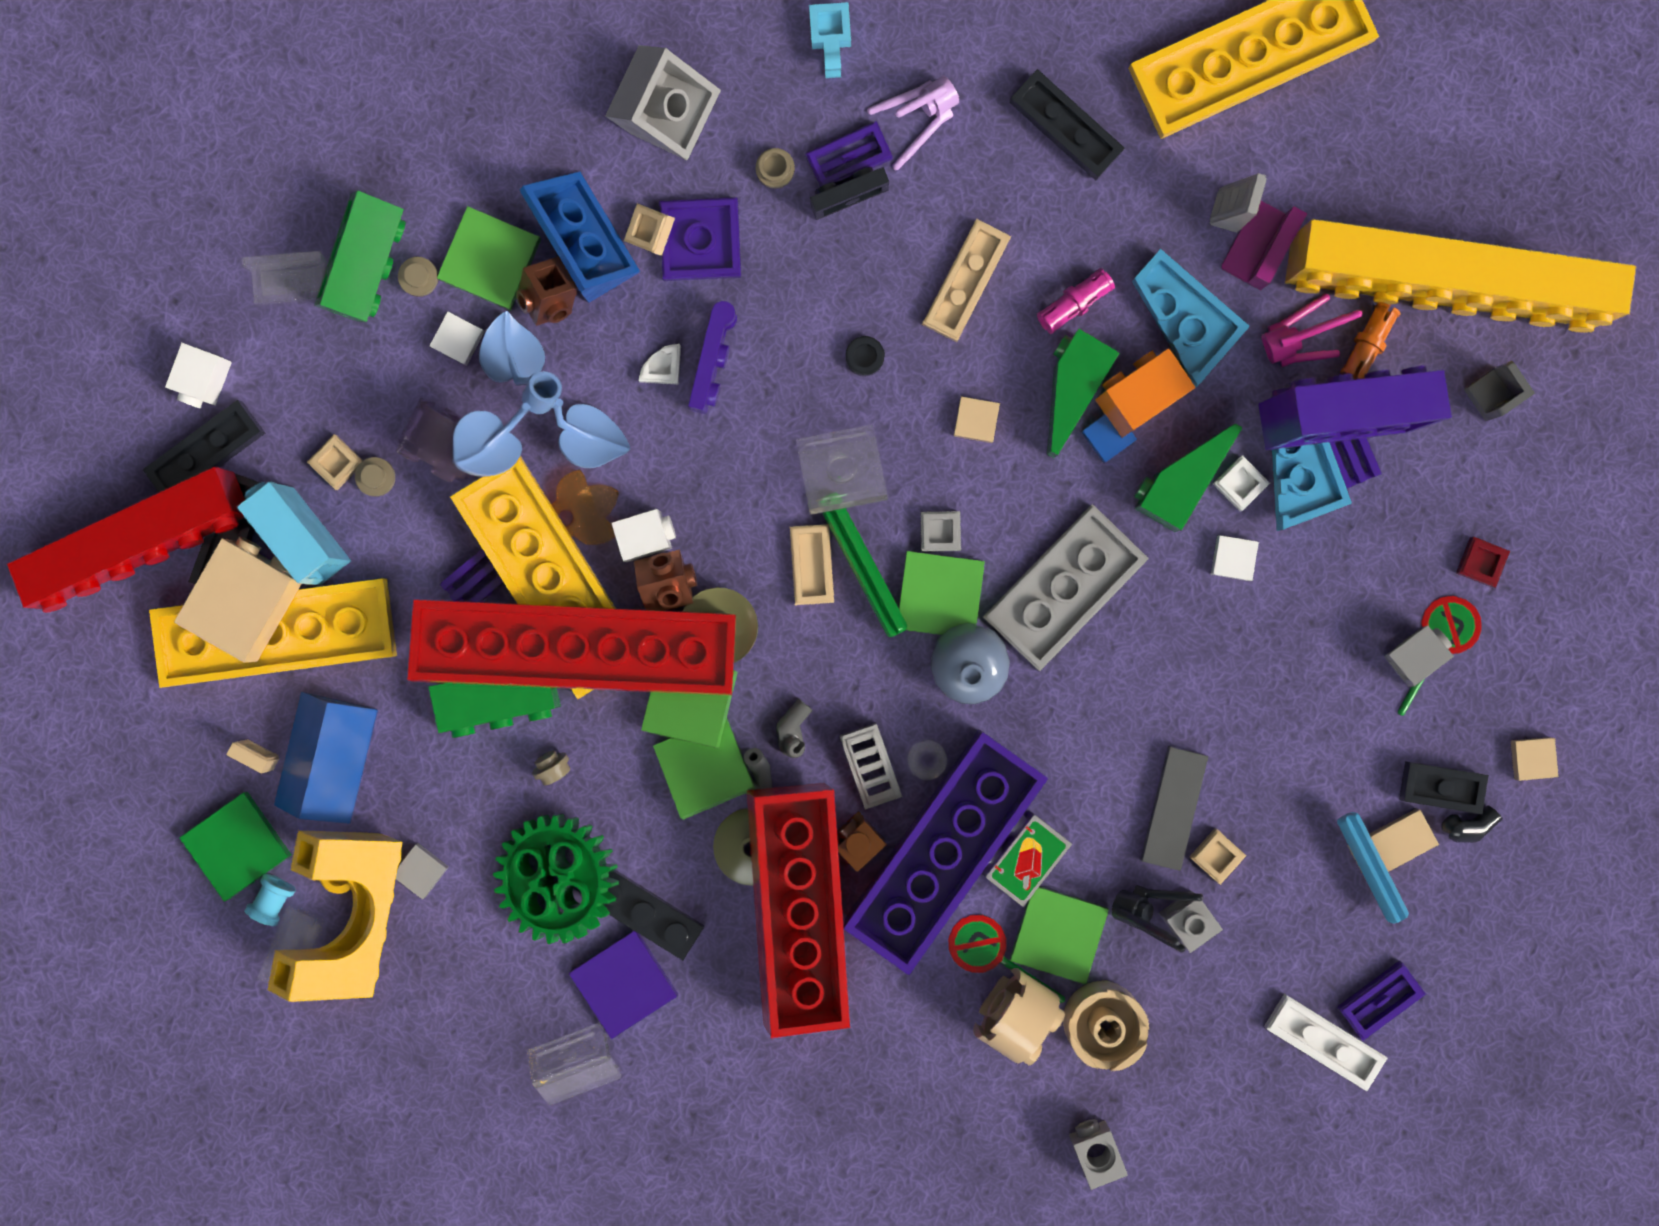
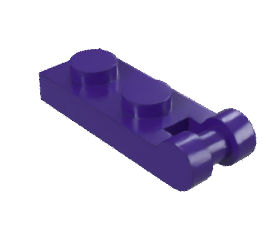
[688,301,737,414]

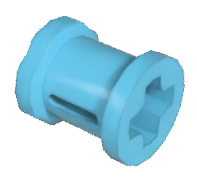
[244,874,296,926]

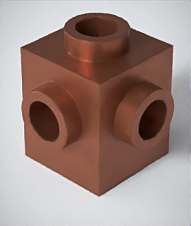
[516,256,577,326]
[634,549,697,611]

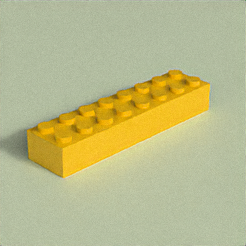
[1285,219,1636,333]

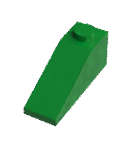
[1047,329,1119,459]
[1134,424,1243,532]

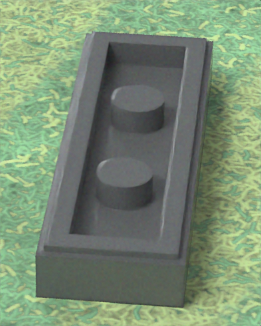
[1140,746,1209,871]

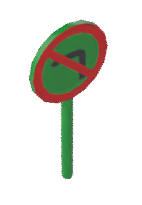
[1398,596,1482,716]
[949,915,1065,1003]

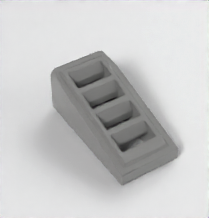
[1210,173,1267,233]
[840,723,902,810]

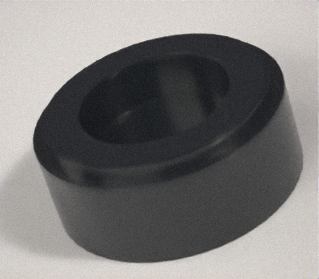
[845,336,885,377]

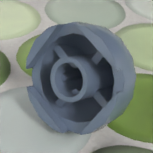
[931,623,1010,705]

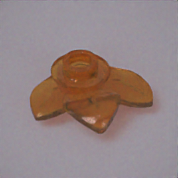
[551,469,619,545]

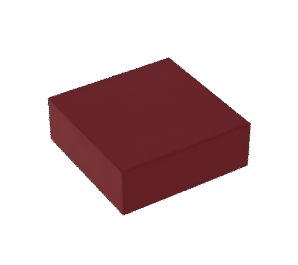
[1456,537,1510,588]

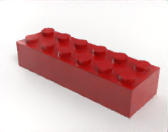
[747,783,850,1038]

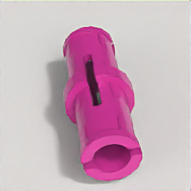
[1037,268,1115,334]

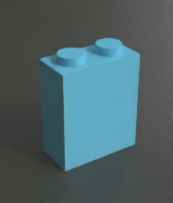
[237,482,351,585]

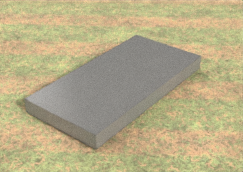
[983,504,1149,671]

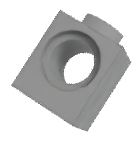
[1384,625,1454,687]
[1159,890,1223,953]
[1069,1119,1128,1190]

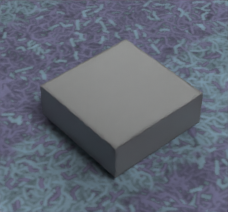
[921,511,961,552]
[396,843,449,900]

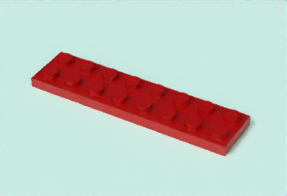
[407,600,736,696]

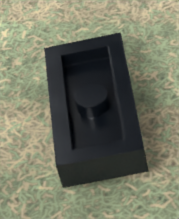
[810,167,890,220]
[1399,761,1489,814]

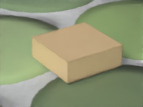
[624,203,675,256]
[954,397,1000,443]
[307,434,363,490]
[1511,737,1558,781]
[226,739,280,773]
[1189,828,1246,885]

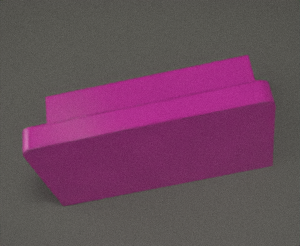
[1221,201,1308,290]

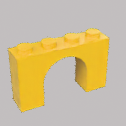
[267,830,402,1002]

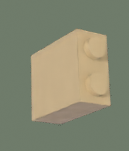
[174,536,301,662]

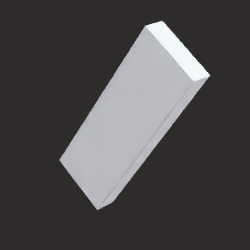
[1264,994,1387,1091]

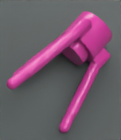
[1262,294,1362,367]

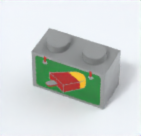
[983,811,1072,907]

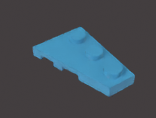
[1132,249,1250,387]
[1272,443,1352,531]

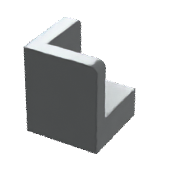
[1464,361,1535,421]

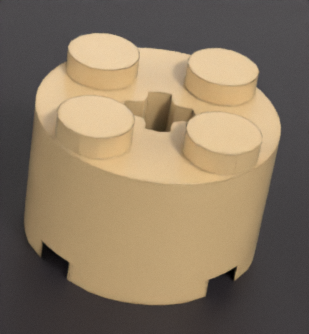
[973,968,1065,1066]
[1063,980,1149,1071]

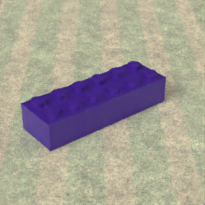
[843,729,1049,975]

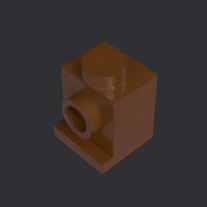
[837,811,886,872]

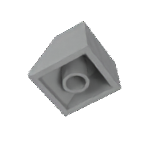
[605,45,721,160]

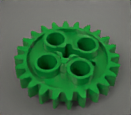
[493,814,619,944]

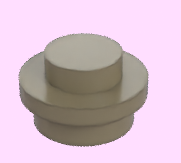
[756,148,795,189]
[398,257,438,297]
[355,457,395,497]
[532,750,571,786]

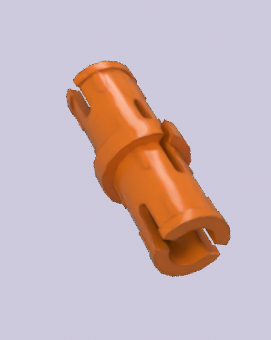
[1340,302,1400,380]

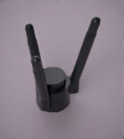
[1112,885,1204,953]

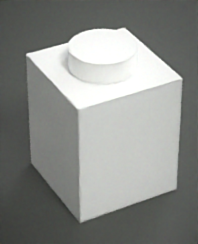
[165,343,232,408]
[611,509,676,562]

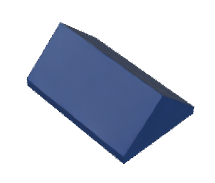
[519,172,640,303]
[274,691,378,824]

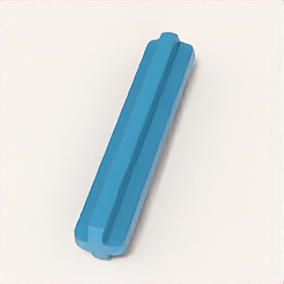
[1337,812,1409,924]

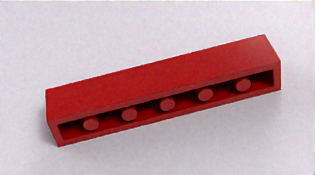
[7,467,245,613]

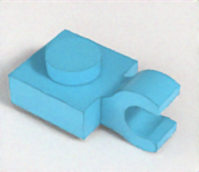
[809,2,851,78]

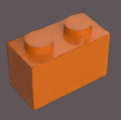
[1095,349,1196,438]

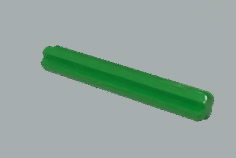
[818,494,907,637]

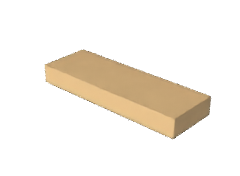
[922,219,1011,343]

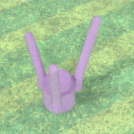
[867,76,959,170]

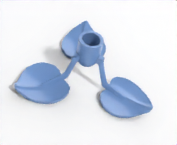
[453,311,630,476]

